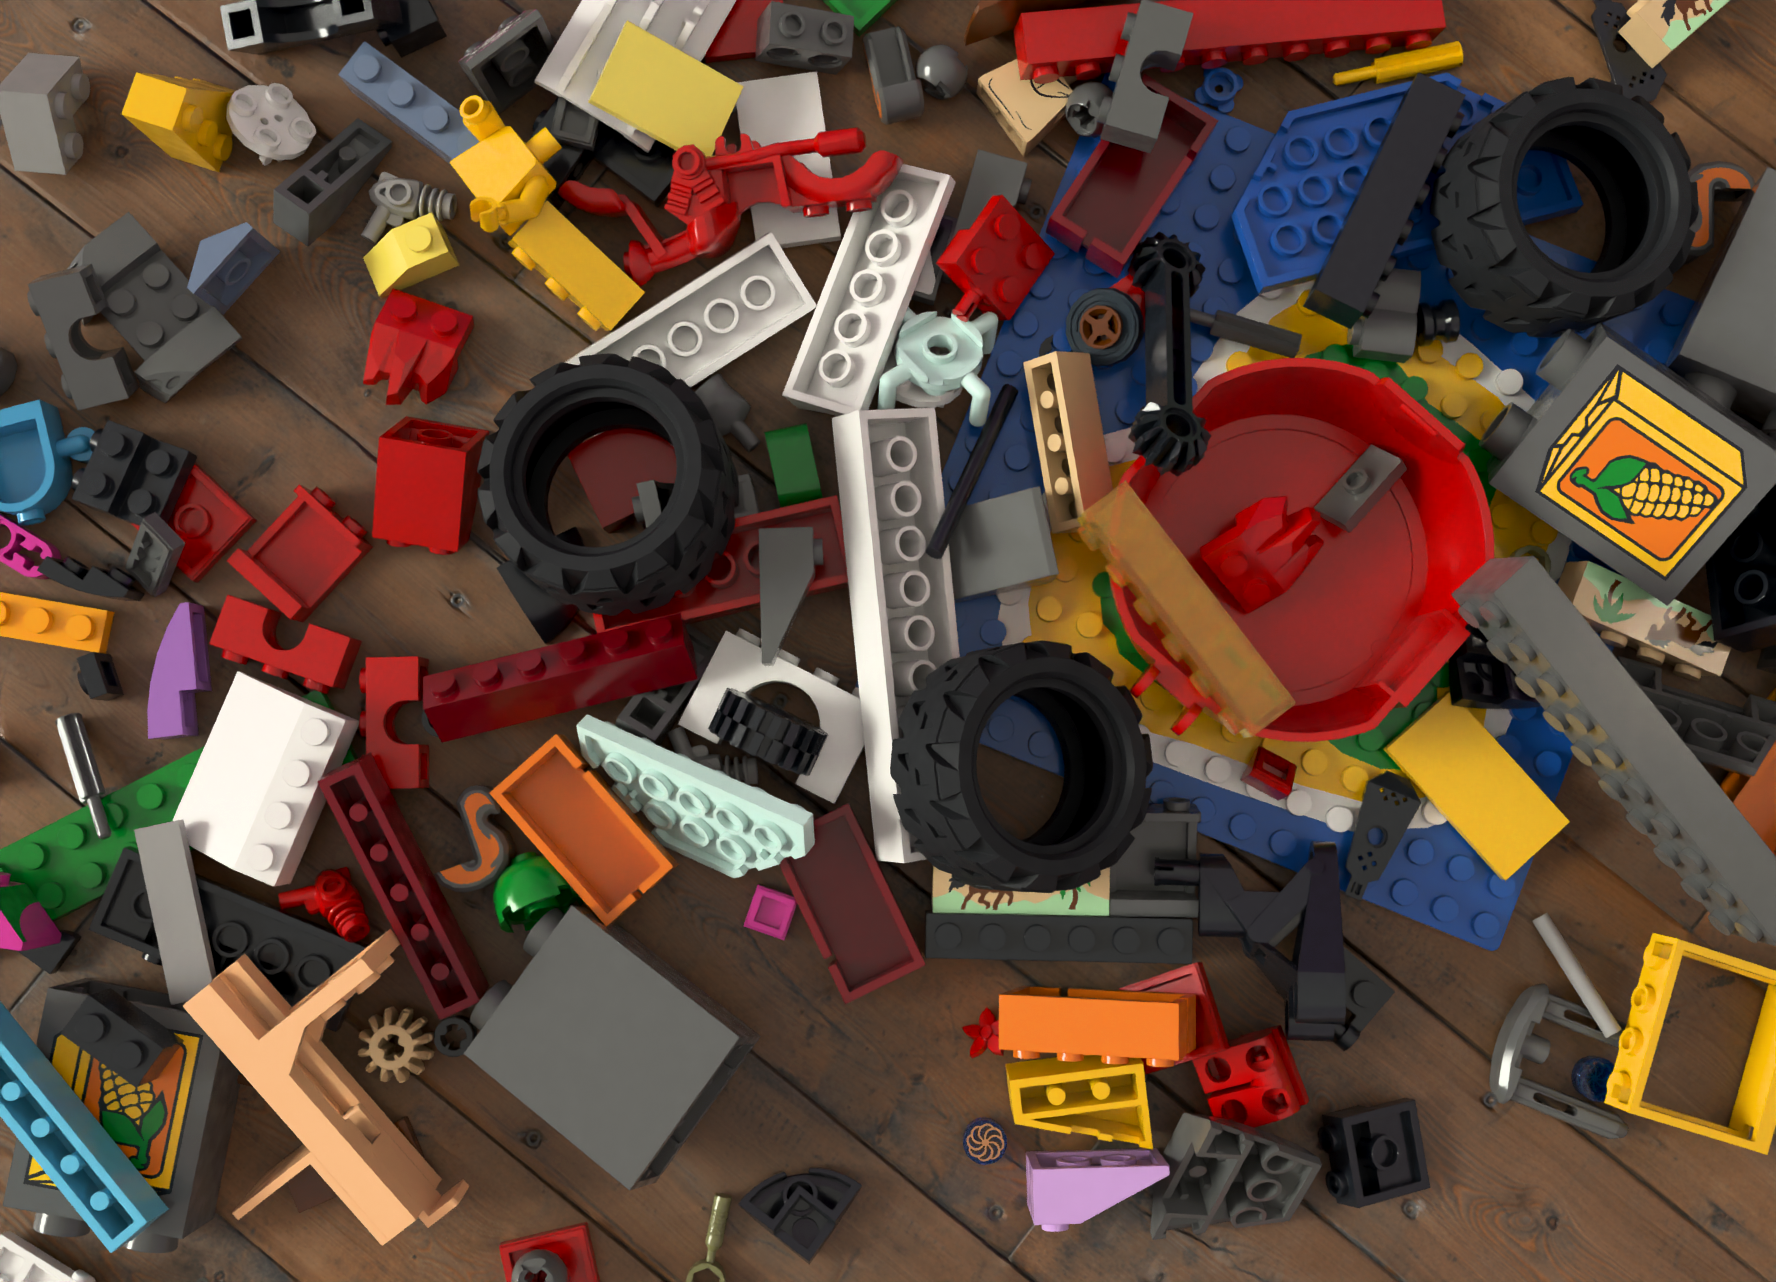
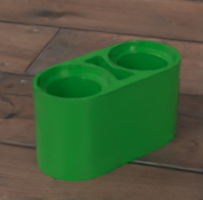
[764,423,823,508]

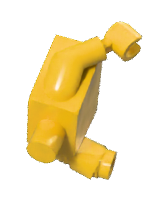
[450,95,562,236]

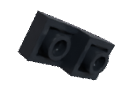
[37,556,145,601]

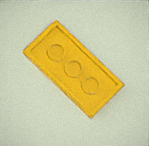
[1383,691,1570,880]

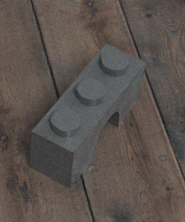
[1096,0,1193,154]
[27,263,139,410]

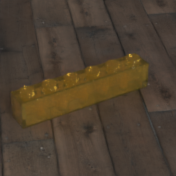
[1077,480,1296,738]

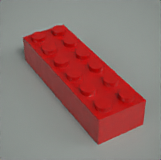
[593,495,849,633]

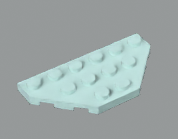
[576,714,815,879]

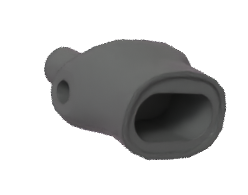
[695,373,761,453]

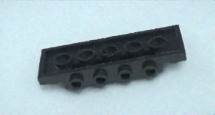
[89,846,369,1032]

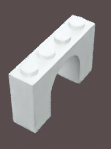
[678,628,865,804]

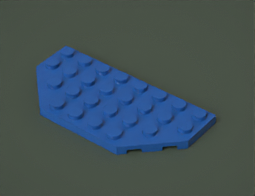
[1231,72,1584,294]

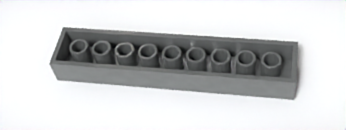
[1451,556,1776,946]

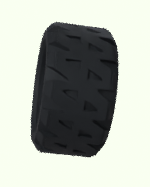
[1430,77,1699,338]
[477,353,739,616]
[890,640,1153,893]

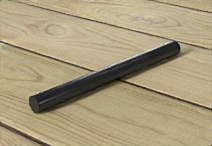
[926,384,1018,559]

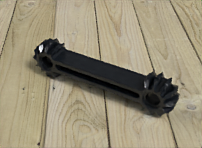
[1127,232,1211,477]

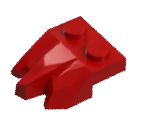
[363,288,474,405]
[1200,496,1324,614]

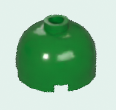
[493,852,584,933]

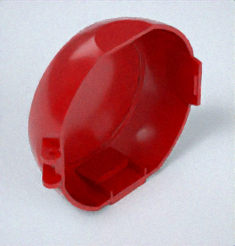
[1107,358,1494,742]

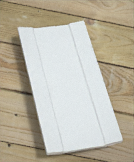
[534,0,736,153]

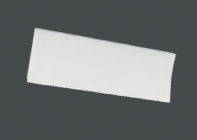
[782,164,956,416]
[565,232,817,436]

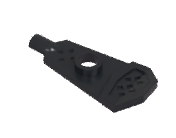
[1591,0,1667,103]
[1345,771,1421,901]

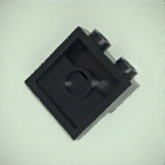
[72,420,198,527]
[1318,1098,1430,1208]

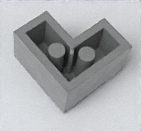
[0,53,90,175]

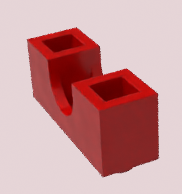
[209,595,362,694]
[359,656,429,789]

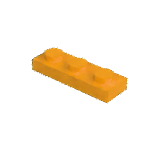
[0,592,114,654]

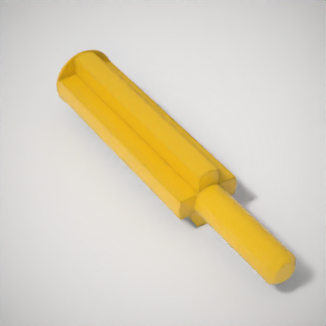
[1333,41,1463,86]

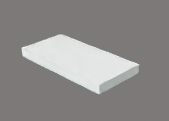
[736,71,841,248]

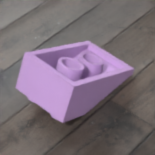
[1026,1148,1170,1232]

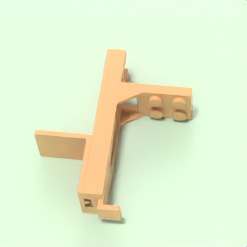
[183,929,469,1246]

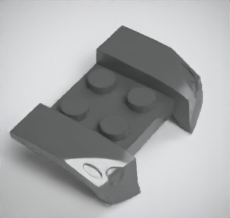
[67,212,243,403]

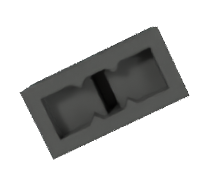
[755,1,854,75]

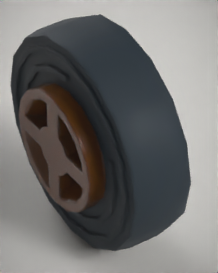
[1066,288,1144,366]

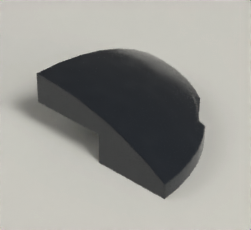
[497,526,585,644]
[1449,624,1541,709]
[738,1168,862,1265]

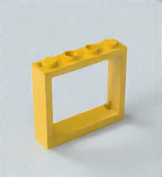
[1604,933,1776,1155]

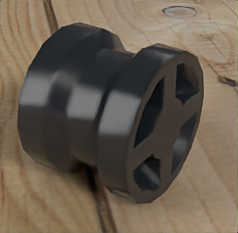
[1416,299,1460,347]

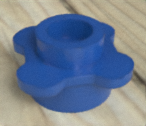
[1194,67,1243,114]

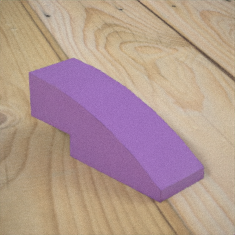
[147,602,212,740]

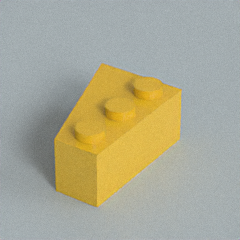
[122,72,235,172]
[507,201,645,331]
[1005,1055,1153,1150]

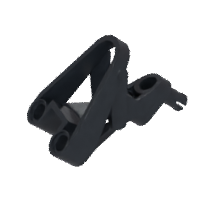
[1154,841,1346,1042]

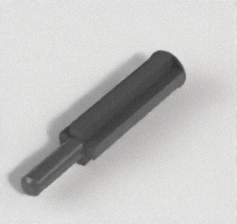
[1190,308,1302,358]
[55,713,112,840]

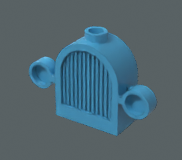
[0,399,95,526]

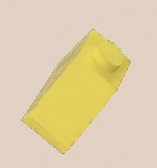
[363,212,459,298]

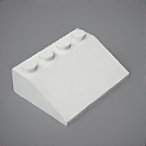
[173,671,359,887]

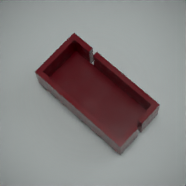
[1046,74,1218,278]
[779,803,926,1004]

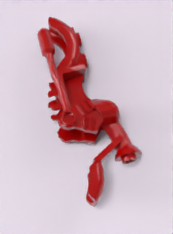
[558,127,904,287]

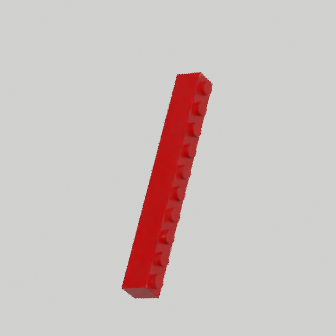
[1013,0,1446,84]

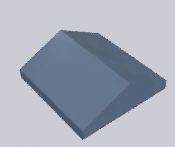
[187,222,280,314]

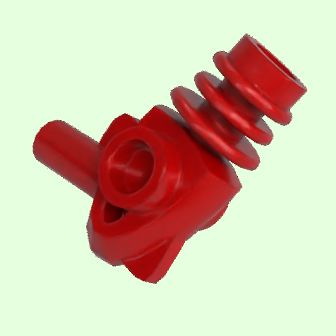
[278,867,370,943]

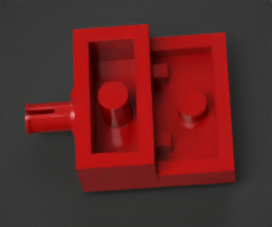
[936,195,1055,322]

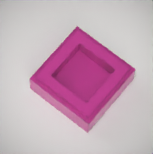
[743,884,797,940]

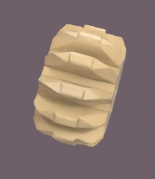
[358,1007,434,1083]

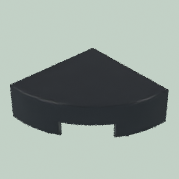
[18,930,82,974]

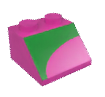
[0,872,62,951]

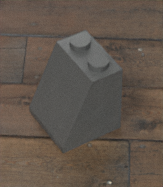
[949,486,1059,603]

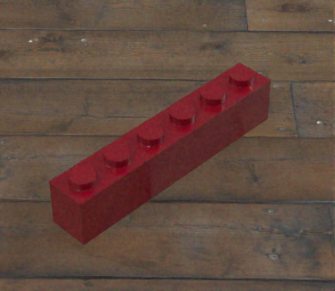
[423,613,698,743]
[317,752,489,1020]

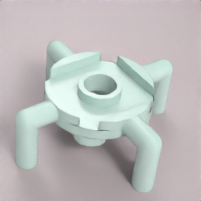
[877,307,998,427]

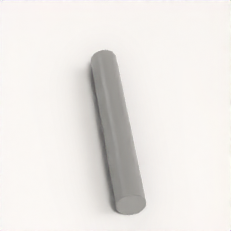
[1532,913,1622,1038]

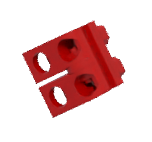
[1193,1025,1309,1128]

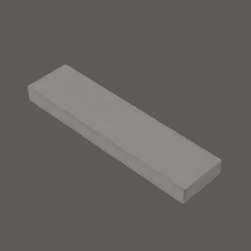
[134,819,216,1005]

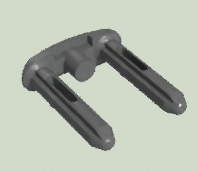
[1489,983,1659,1139]

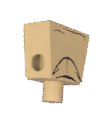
[976,59,1077,157]

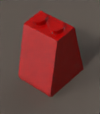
[372,416,490,555]

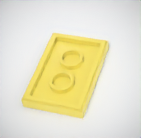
[588,20,744,157]

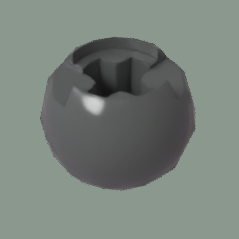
[915,44,968,100]
[1065,81,1113,138]
[511,1249,568,1282]

